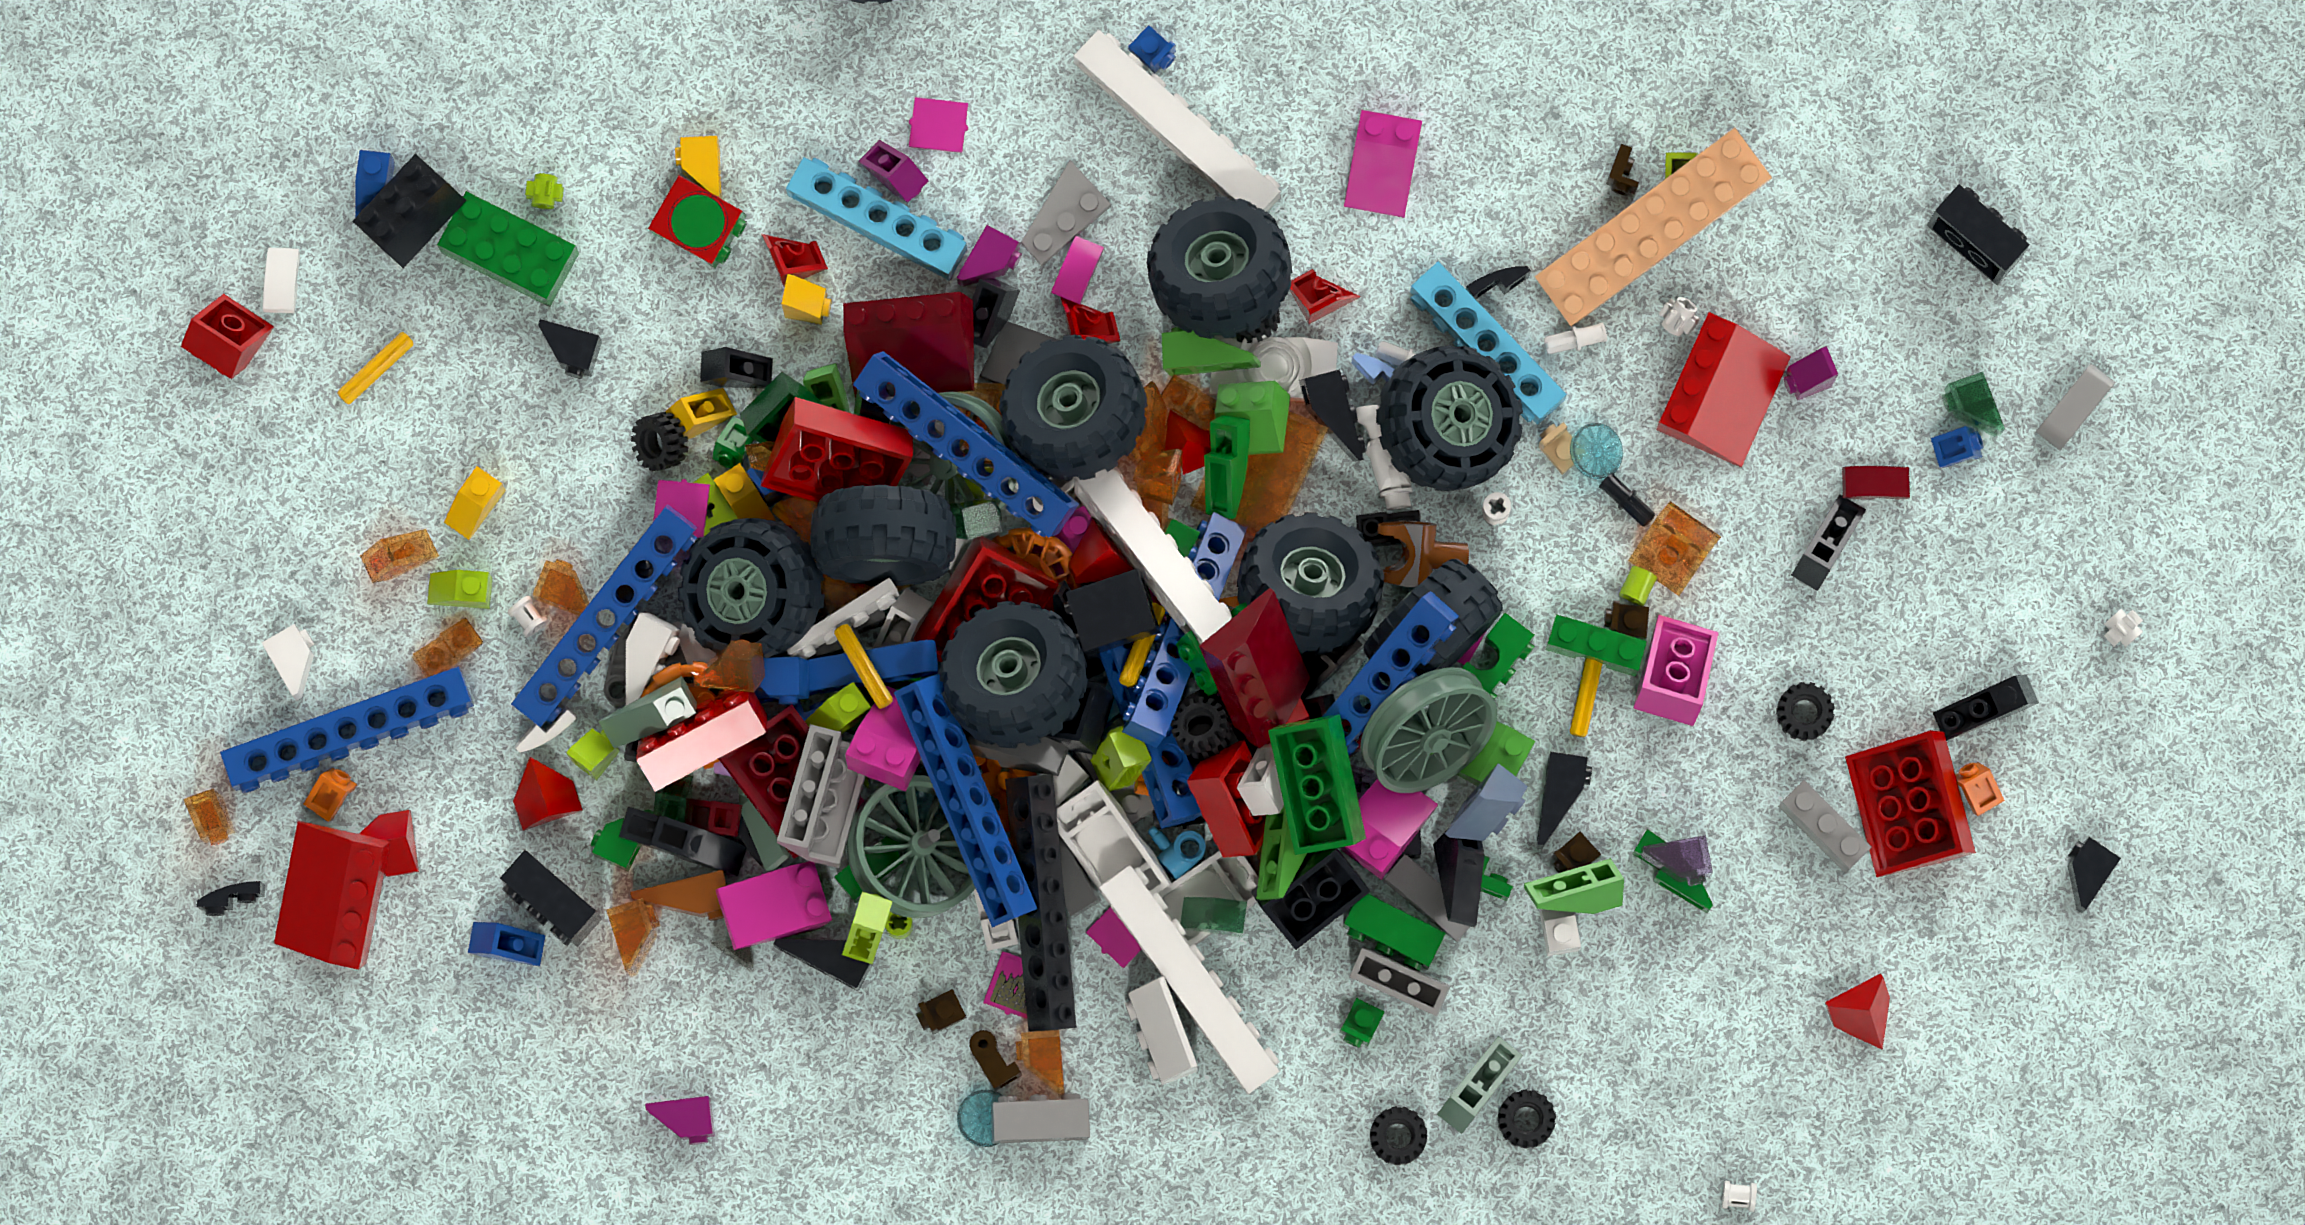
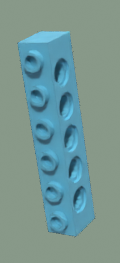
[786,157,967,281]
[1410,261,1567,425]

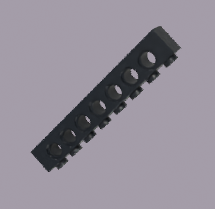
[1005,774,1077,1032]

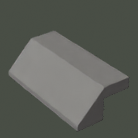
[777,724,866,868]

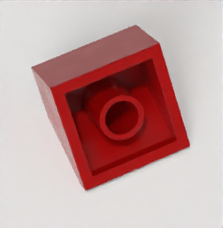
[180,293,274,380]

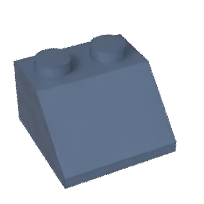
[1445,763,1528,841]

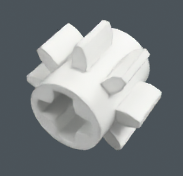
[1659,297,1700,336]
[2104,609,2143,648]

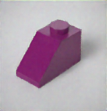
[858,140,929,203]
[957,225,1022,287]
[1783,346,1839,401]
[645,1096,715,1145]

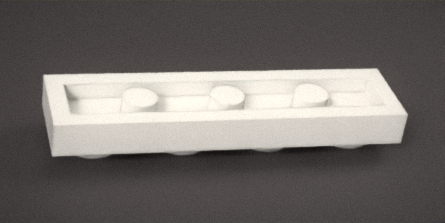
[787,578,899,660]

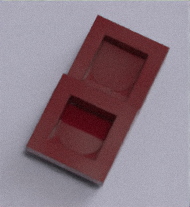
[1842,466,1910,500]
[685,798,743,837]

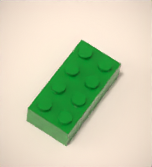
[437,191,579,307]
[1268,714,1366,855]

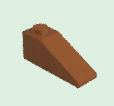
[630,870,727,921]

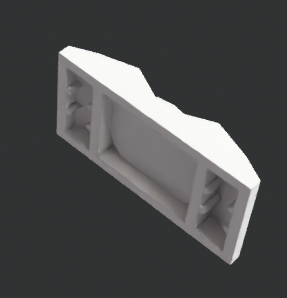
[1210,335,1338,402]
[1056,780,1171,919]
[1158,851,1259,947]

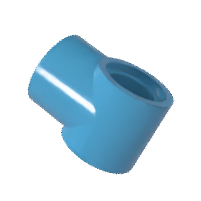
[1148,826,1206,881]

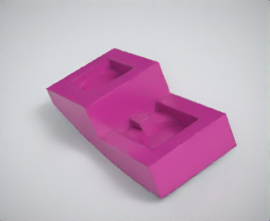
[1051,236,1105,304]

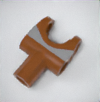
[1377,520,1469,587]

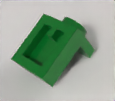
[712,416,756,469]
[1481,856,1513,901]
[1339,998,1385,1048]

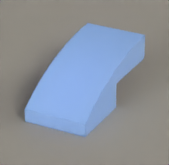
[1351,353,1395,385]

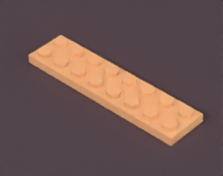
[1534,128,1772,327]

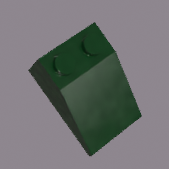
[740,372,824,451]

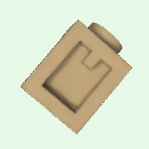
[1538,422,1587,475]

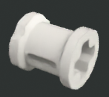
[1482,492,1511,525]
[507,596,549,638]
[1722,1181,1757,1212]

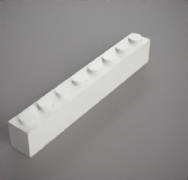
[1074,29,1281,212]
[1074,467,1232,644]
[1098,865,1280,1094]

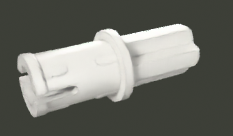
[1544,322,1607,354]
[1376,341,1416,366]

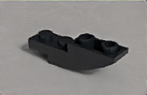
[618,806,746,877]

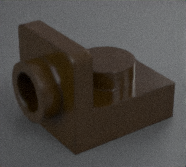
[1606,144,1639,196]
[1604,600,1649,639]
[1552,831,1601,873]
[916,989,967,1035]

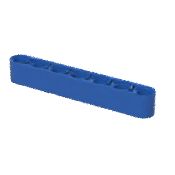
[729,640,939,704]

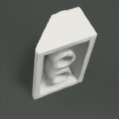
[1125,976,1197,1085]

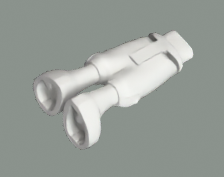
[1355,405,1413,510]

